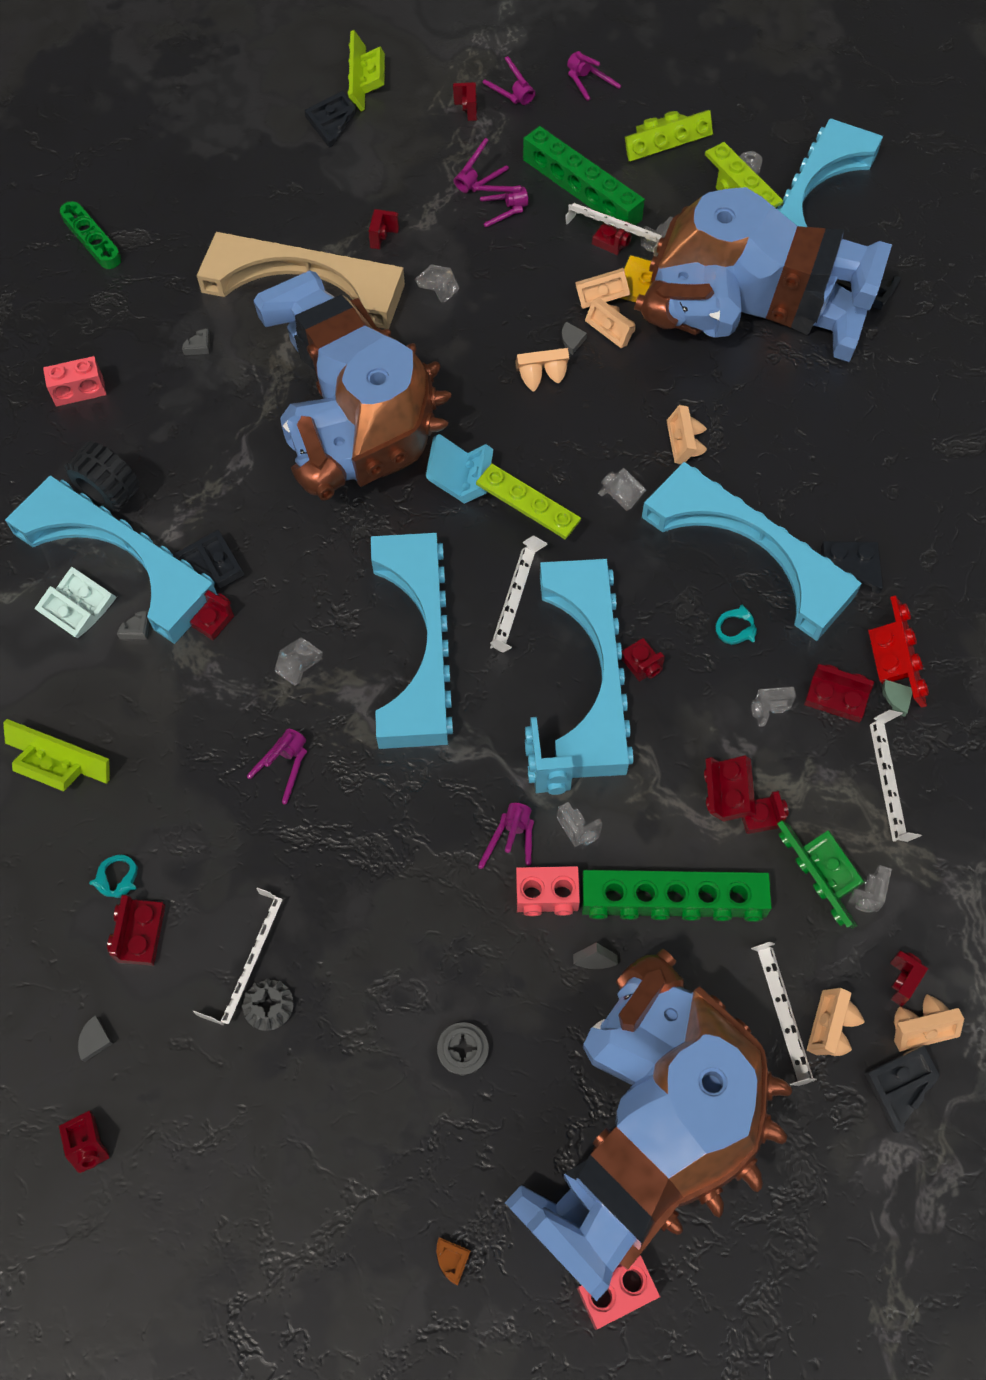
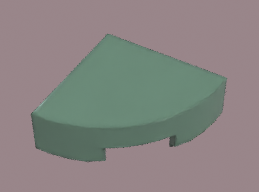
[882,680,912,717]

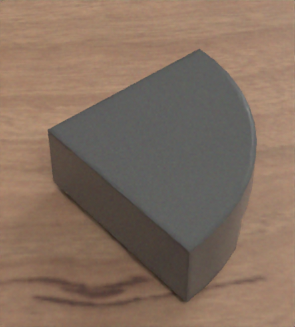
[562,322,587,355]
[182,329,210,355]
[117,611,150,640]
[573,942,618,969]
[78,1015,113,1062]

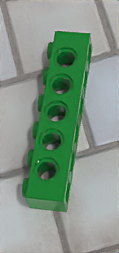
[523,126,645,226]
[582,870,771,922]

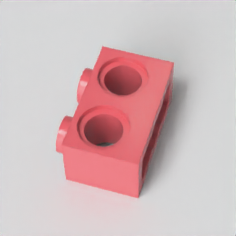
[43,356,106,407]
[516,866,580,916]
[577,1256,660,1329]

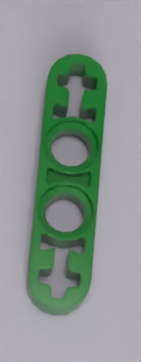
[60,201,121,269]

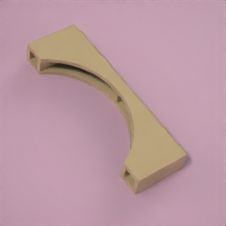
[197,232,405,329]

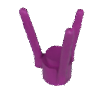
[567,51,621,101]
[483,56,535,105]
[454,138,509,193]
[475,185,528,227]
[247,728,307,805]
[478,803,534,869]

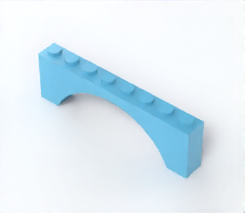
[777,118,883,227]
[642,462,862,641]
[5,476,217,644]
[371,533,453,749]
[540,559,633,778]

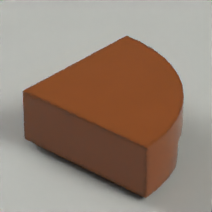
[436,1237,471,1286]

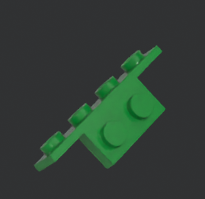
[777,821,865,929]

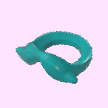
[716,605,757,645]
[89,855,138,898]

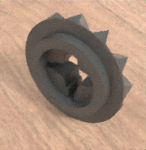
[242,978,294,1031]
[437,1022,489,1076]

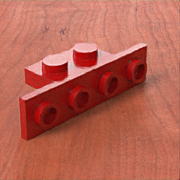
[868,595,929,708]

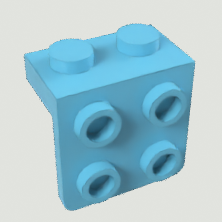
[426,434,493,504]
[525,717,573,795]

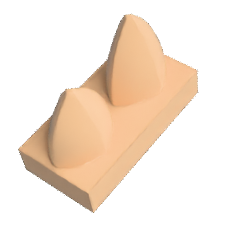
[575,268,630,309]
[585,297,636,348]
[516,348,569,392]
[666,405,707,464]
[807,988,865,1056]
[894,994,964,1052]

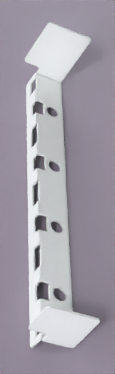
[566,203,663,257]
[490,536,547,653]
[870,710,922,842]
[193,888,282,1025]
[751,942,817,1086]

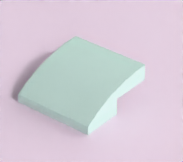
[34,566,117,638]

